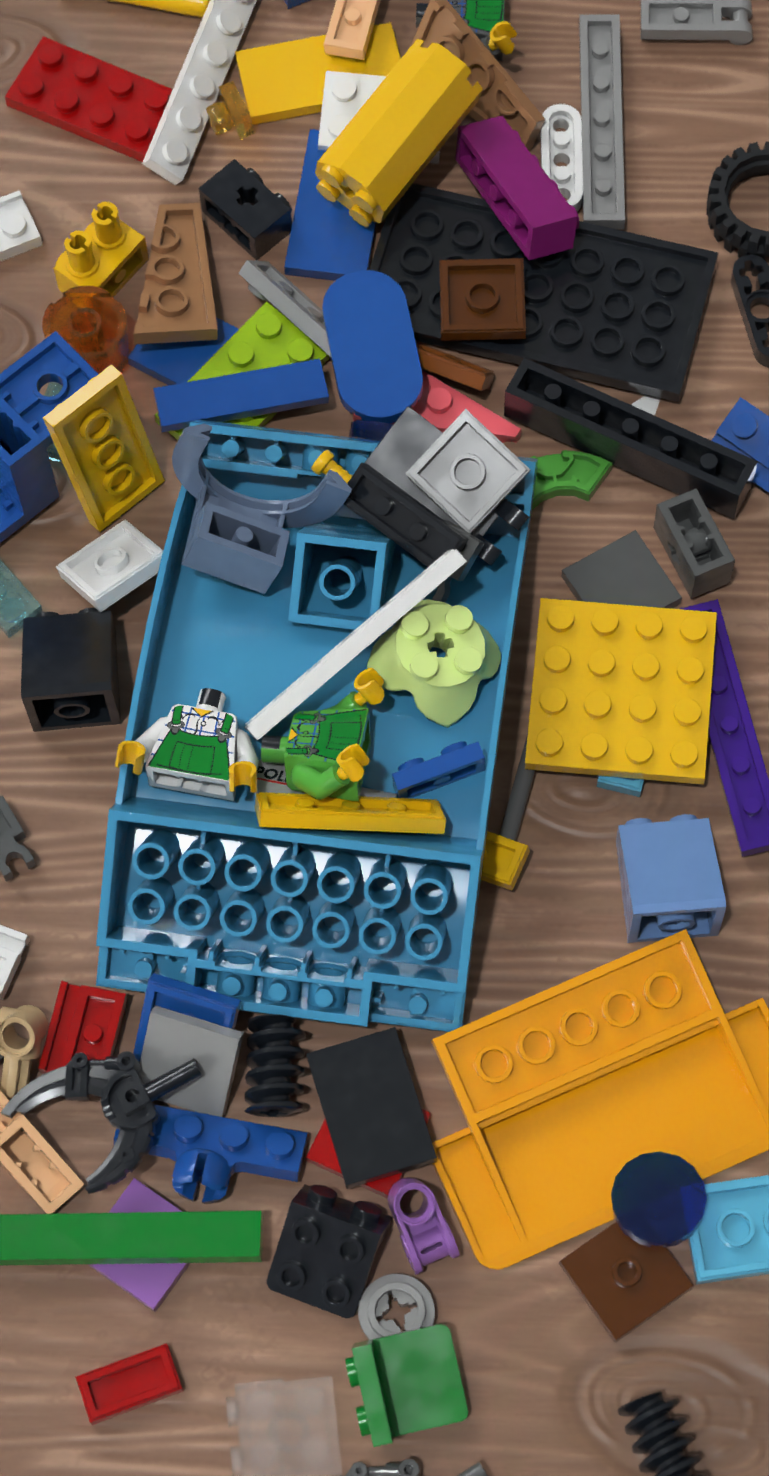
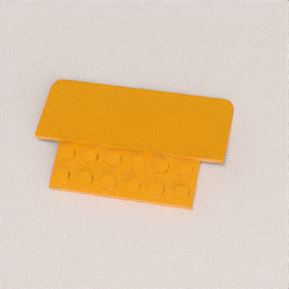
[431,929,769,1270]

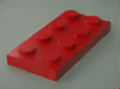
[4,36,173,162]

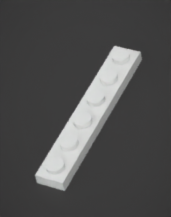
[142,0,257,185]

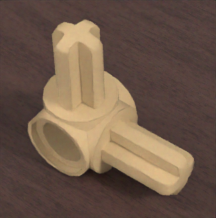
[0,1005,49,1098]

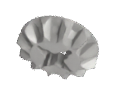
[358,1274,435,1340]

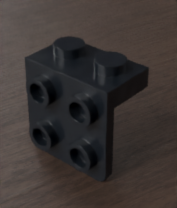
[266,1185,392,1319]

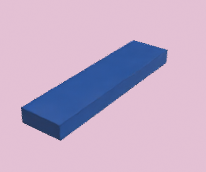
[153,359,329,433]

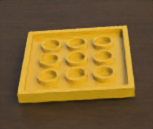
[525,598,717,785]

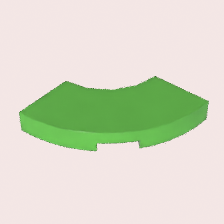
[530,451,612,510]

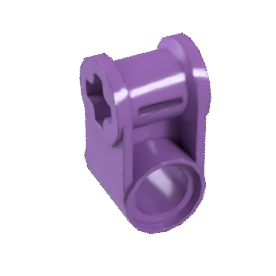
[387,1177,460,1275]

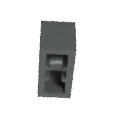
[653,488,735,599]

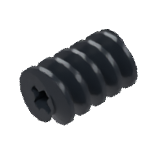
[245,1014,306,1117]
[618,1392,709,1476]

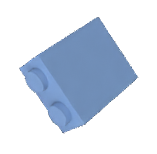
[616,814,727,943]

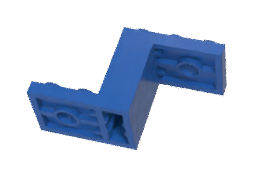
[0,331,98,543]

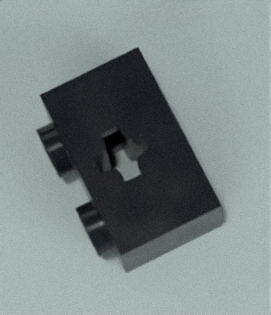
[198,159,292,261]

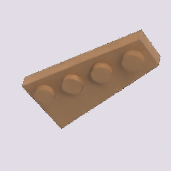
[410,0,545,152]
[133,203,218,345]

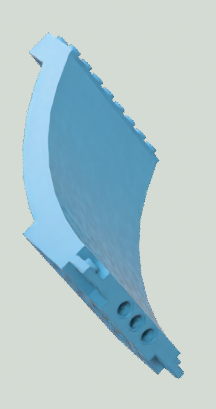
[96,420,538,1032]

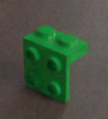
[345,1324,468,1447]

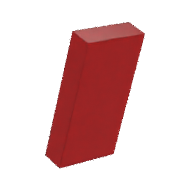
[76,1343,183,1425]

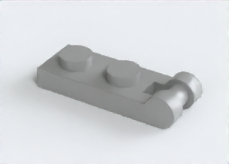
[640,0,753,45]

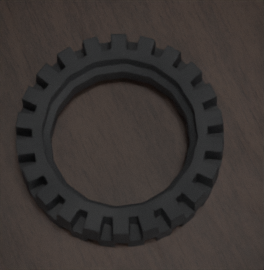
[707,141,769,259]

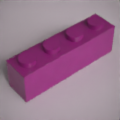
[455,115,579,260]

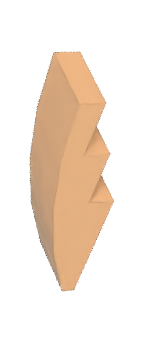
[0,1091,85,1214]

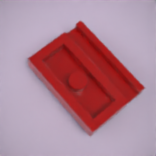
[38,981,128,1074]

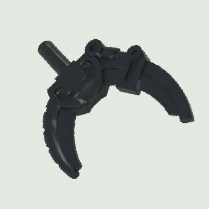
[1,1051,202,1194]

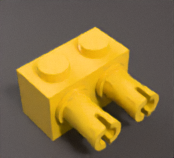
[53,202,149,316]

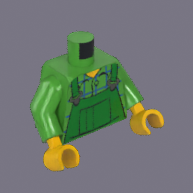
[261,668,384,801]

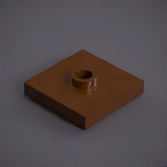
[439,258,526,341]
[559,1208,694,1343]

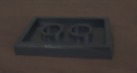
[306,1027,437,1189]

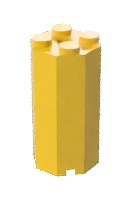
[315,39,483,227]

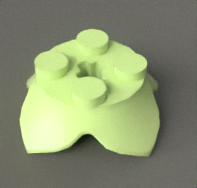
[367,599,501,728]

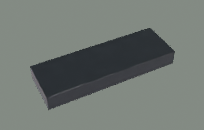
[344,463,469,567]

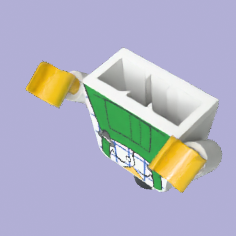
[115,688,259,801]

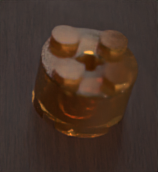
[42,286,132,374]

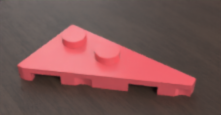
[353,370,521,443]

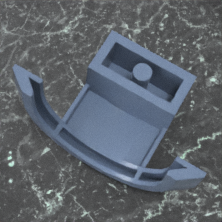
[172,424,352,594]

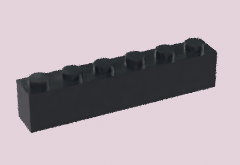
[504,358,758,519]

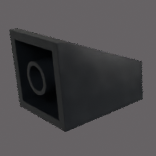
[21,608,121,732]

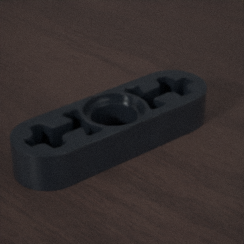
[731,255,769,368]

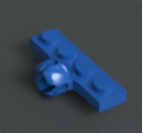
[114,1105,308,1204]

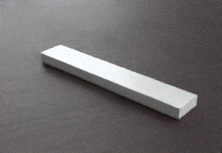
[245,549,467,741]

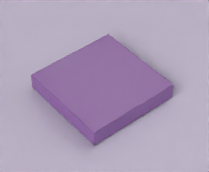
[88,1178,190,1312]

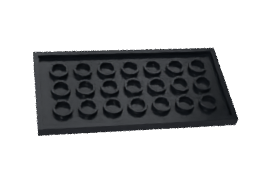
[369,183,718,402]

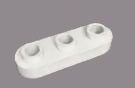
[540,104,583,211]

